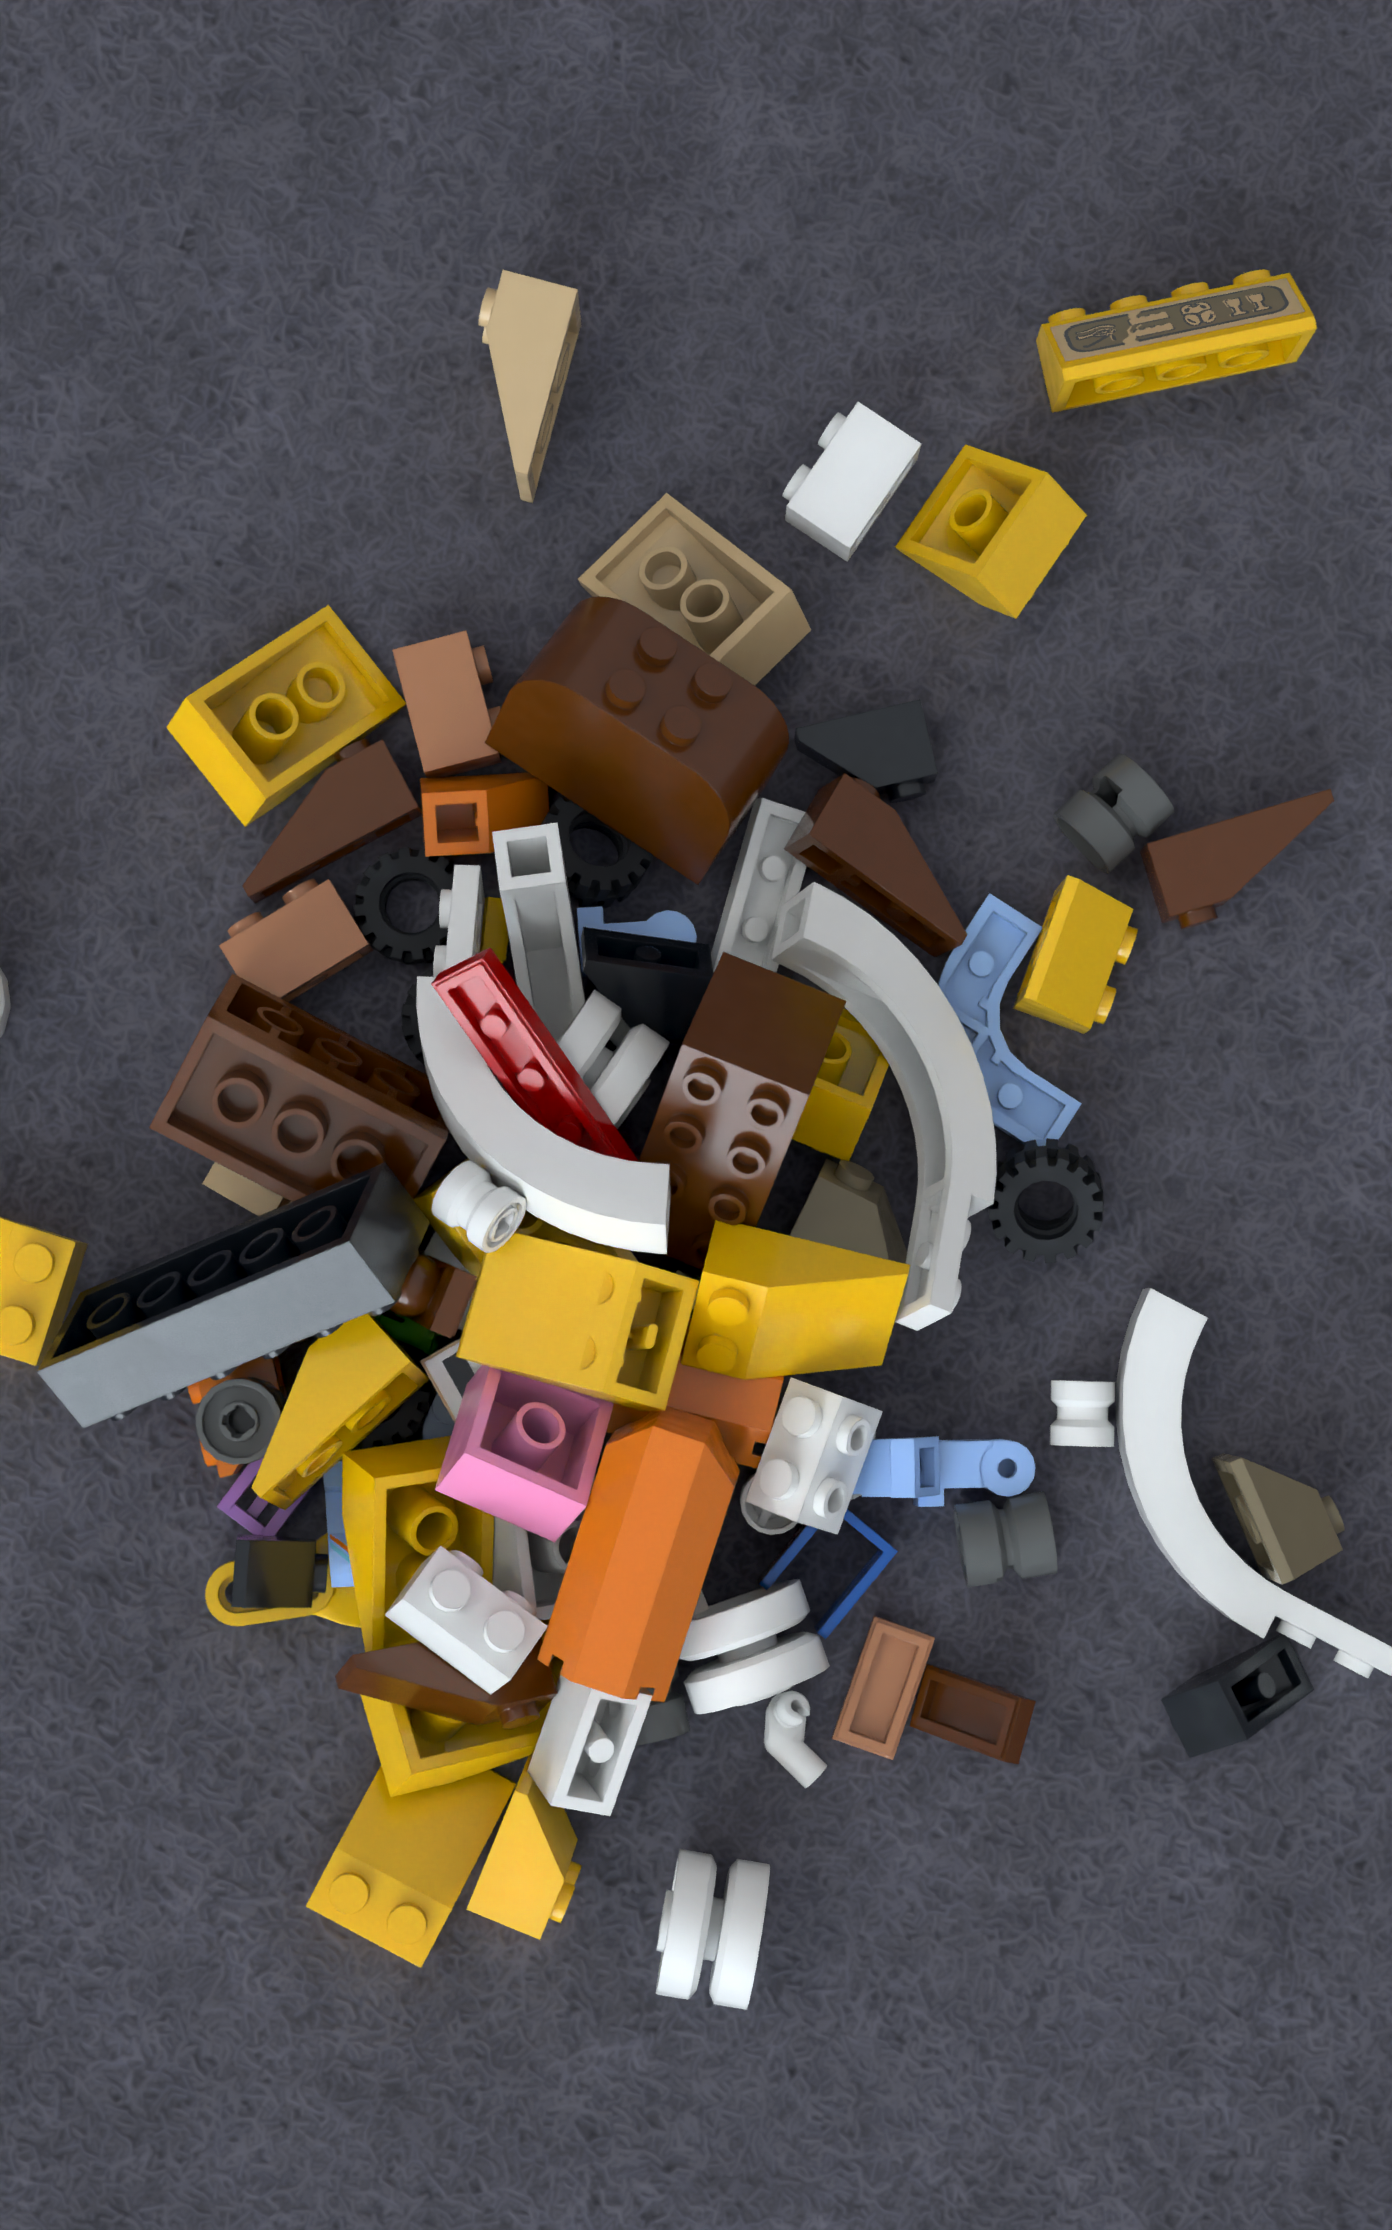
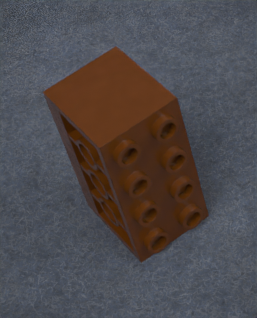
[638,952,846,1270]
[149,973,449,1202]

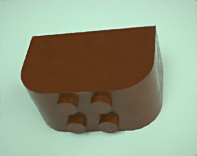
[485,596,789,885]

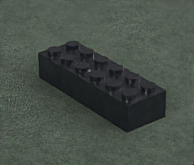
[37,1162,430,1428]

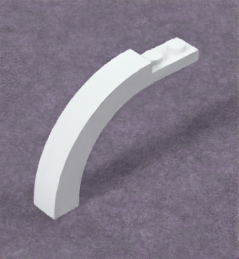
[492,822,586,1042]
[416,865,671,1255]
[771,882,997,1331]
[1116,1288,1392,1678]

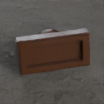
[390,1253,478,1338]
[909,1664,1036,1764]

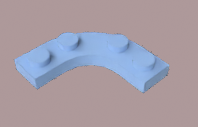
[938,893,1082,1146]

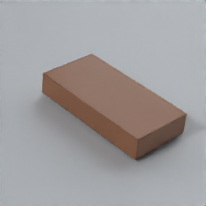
[832,1616,935,1760]

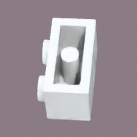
[782,402,921,562]
[745,1377,883,1535]
[385,1546,548,1695]
[527,1675,653,1816]

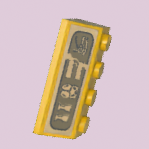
[1036,269,1317,413]

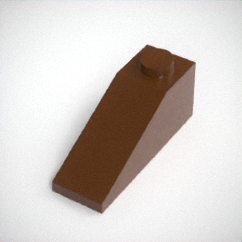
[242,739,422,904]
[784,773,967,957]
[1140,789,1334,929]
[335,1637,558,1729]

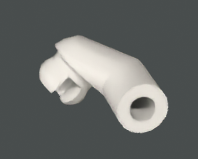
[764,1691,827,1788]

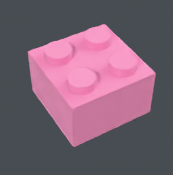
[435,1365,614,1542]

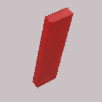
[431,947,639,1162]

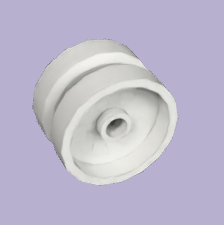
[557,990,670,1129]
[679,1579,830,1714]
[656,1849,770,2010]

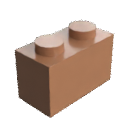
[392,631,501,778]
[219,879,374,1002]

